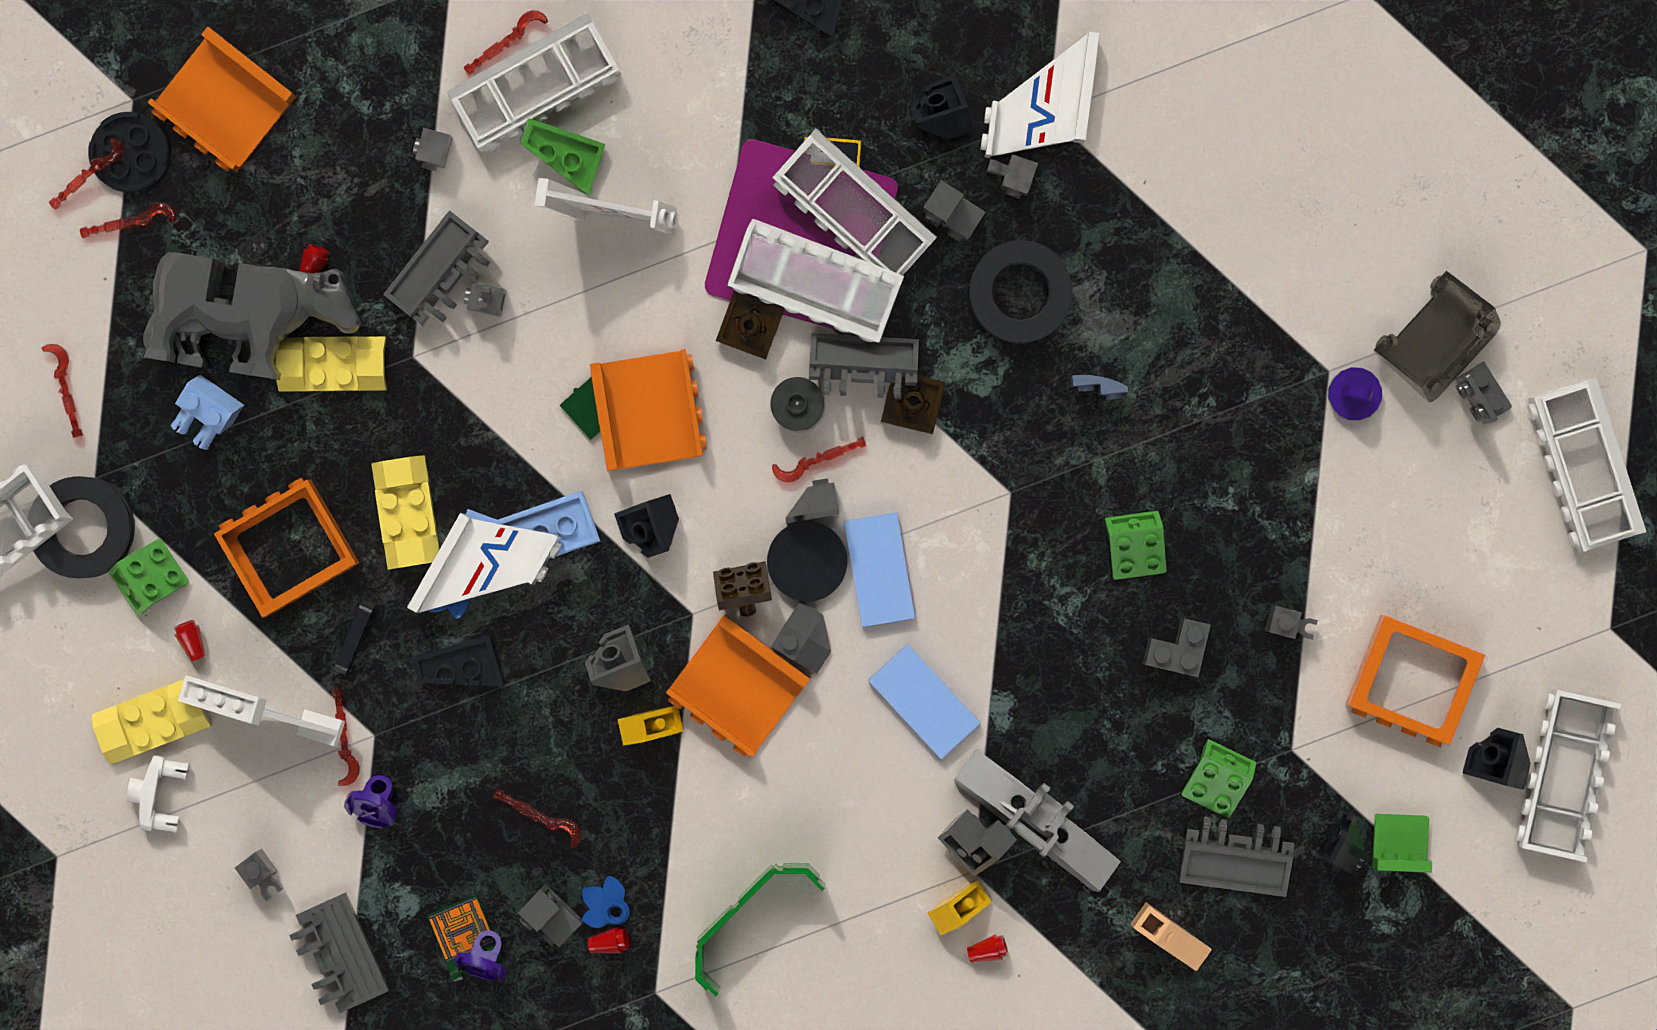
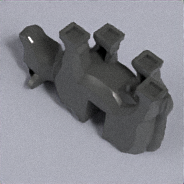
[143,252,361,380]

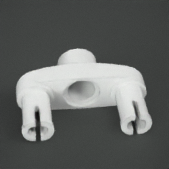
[126,755,189,833]

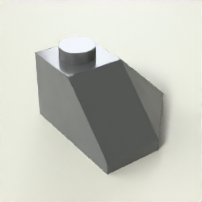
[785,478,840,523]
[771,601,831,674]
[585,624,651,691]

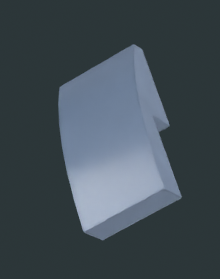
[1071,375,1128,400]

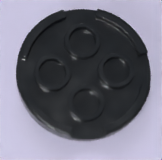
[88,112,170,193]
[767,521,848,602]

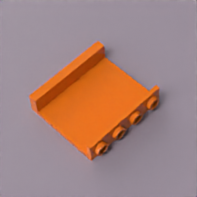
[148,27,297,172]
[590,349,707,471]
[666,614,811,757]

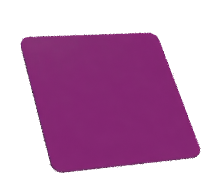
[705,139,898,333]

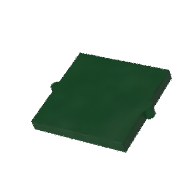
[560,377,600,440]

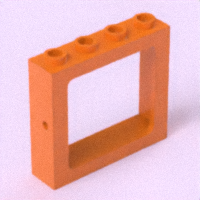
[214,478,359,618]
[1345,615,1485,748]

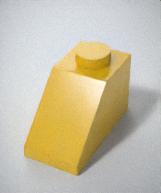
[618,706,683,746]
[927,880,992,935]

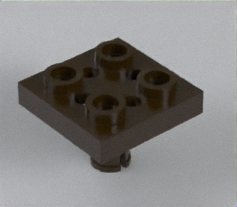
[716,291,785,360]
[881,375,945,435]
[713,561,772,617]

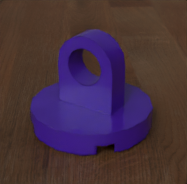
[1328,367,1382,421]
[344,775,398,828]
[454,930,508,982]

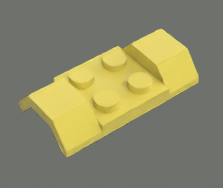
[276,337,387,392]
[372,455,440,570]
[92,676,212,764]

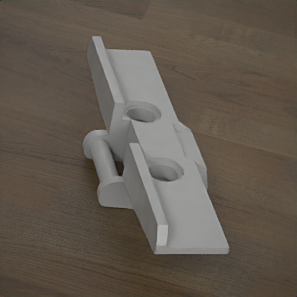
[954,750,1121,892]

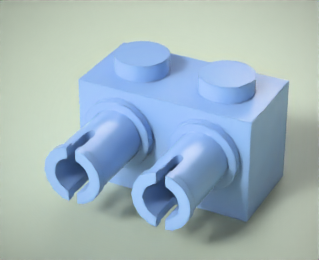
[171,375,244,450]

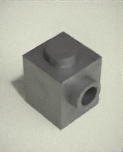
[413,128,452,171]

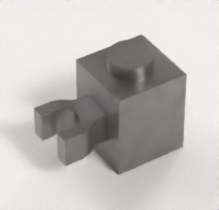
[987,155,1038,199]
[464,282,506,317]
[1265,605,1318,640]
[235,849,284,901]

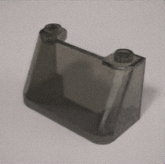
[1374,270,1501,402]

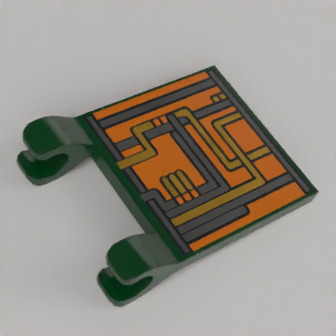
[427,894,504,982]

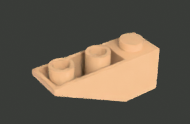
[1131,902,1212,971]

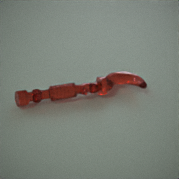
[463,10,548,76]
[49,138,123,210]
[80,203,176,238]
[41,344,83,438]
[772,436,867,483]
[331,688,360,786]
[493,789,581,848]

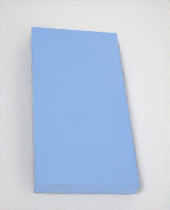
[491,490,600,558]
[844,512,915,627]
[868,644,980,759]

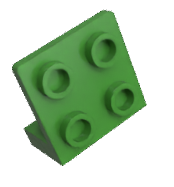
[1105,511,1166,580]
[108,538,189,616]
[1182,739,1257,818]
[1372,813,1432,873]

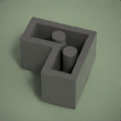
[922,180,985,242]
[1143,618,1211,677]
[937,809,1017,877]
[518,884,583,947]

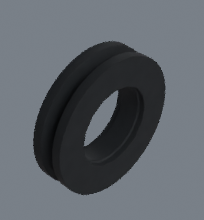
[969,240,1072,344]
[28,476,135,579]

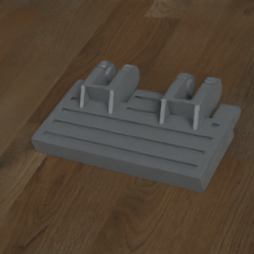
[383,210,491,326]
[809,333,919,399]
[1179,817,1294,897]
[289,892,390,1013]

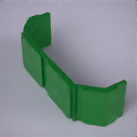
[695,863,825,997]

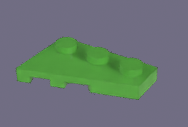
[520,118,605,195]

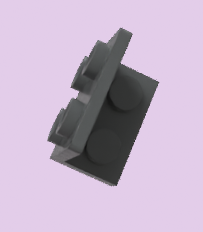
[1455,362,1512,424]

